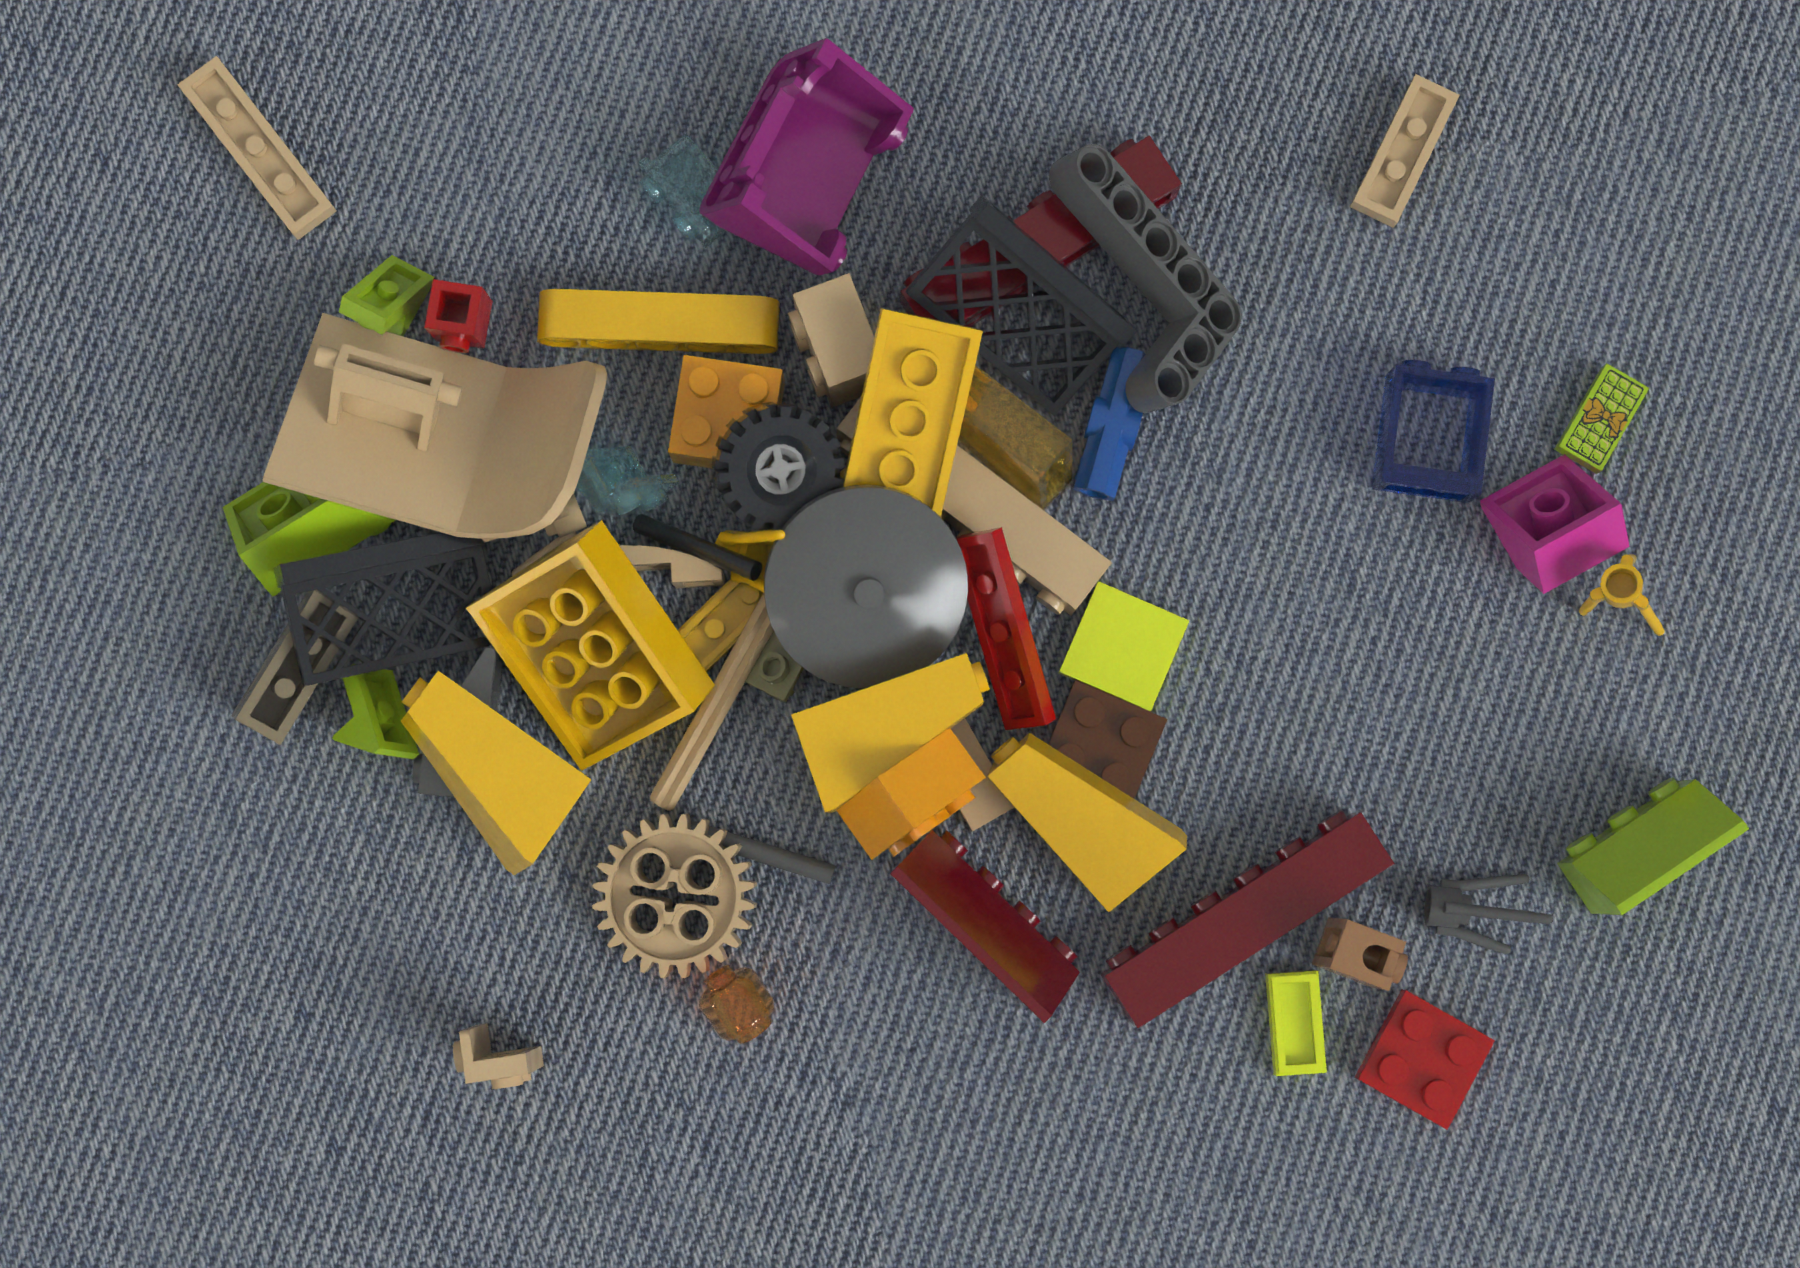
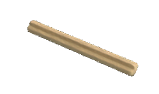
[650,593,774,811]

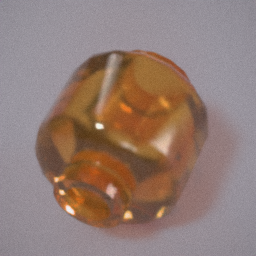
[699,965,774,1044]

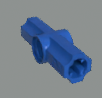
[1073,347,1145,501]

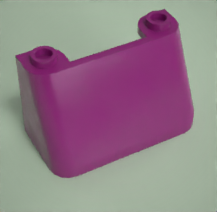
[699,38,914,275]

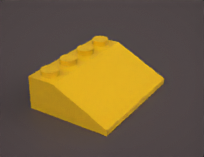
[466,520,715,771]

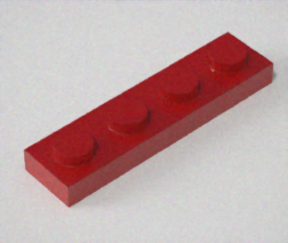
[956,527,1056,730]

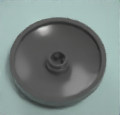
[764,484,968,688]

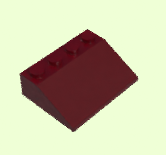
[890,830,1080,1023]

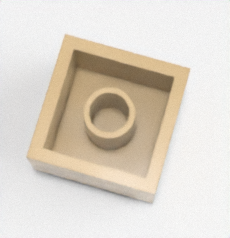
[788,273,874,408]

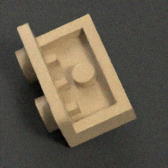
[453,1023,544,1089]

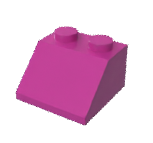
[1480,454,1630,594]

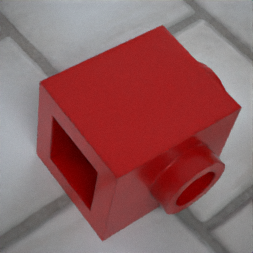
[424,279,493,353]

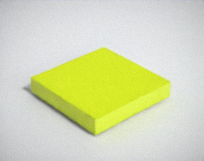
[1058,581,1190,712]

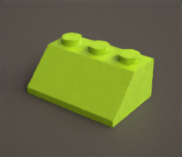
[222,482,395,597]
[1557,777,1749,915]

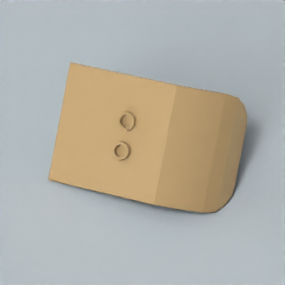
[263,313,607,538]

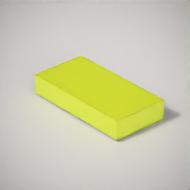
[1265,970,1327,1076]

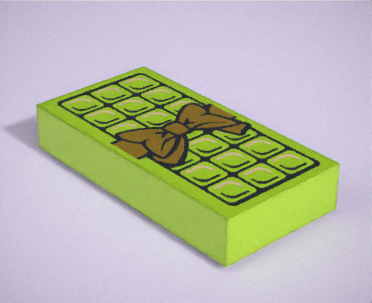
[1554,363,1649,474]

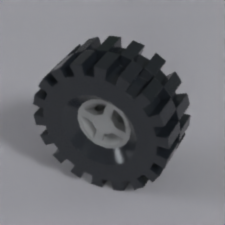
[712,402,845,531]

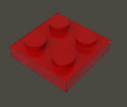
[1354,989,1495,1130]

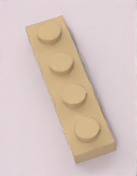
[177,56,337,240]

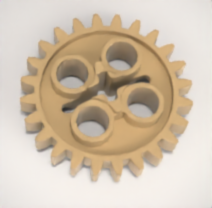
[592,814,757,978]

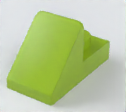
[339,255,434,336]
[332,664,419,759]

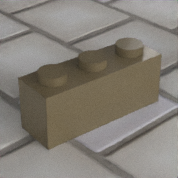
[232,590,358,745]

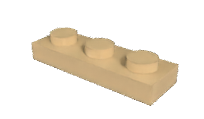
[1350,74,1460,228]

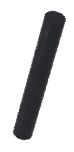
[633,514,762,581]

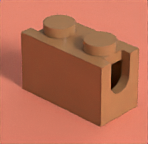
[1312,917,1408,991]

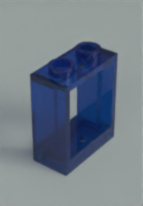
[1372,360,1495,503]

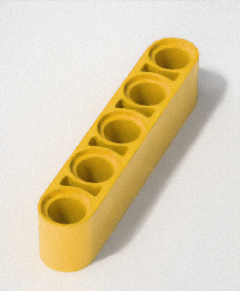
[537,289,780,354]

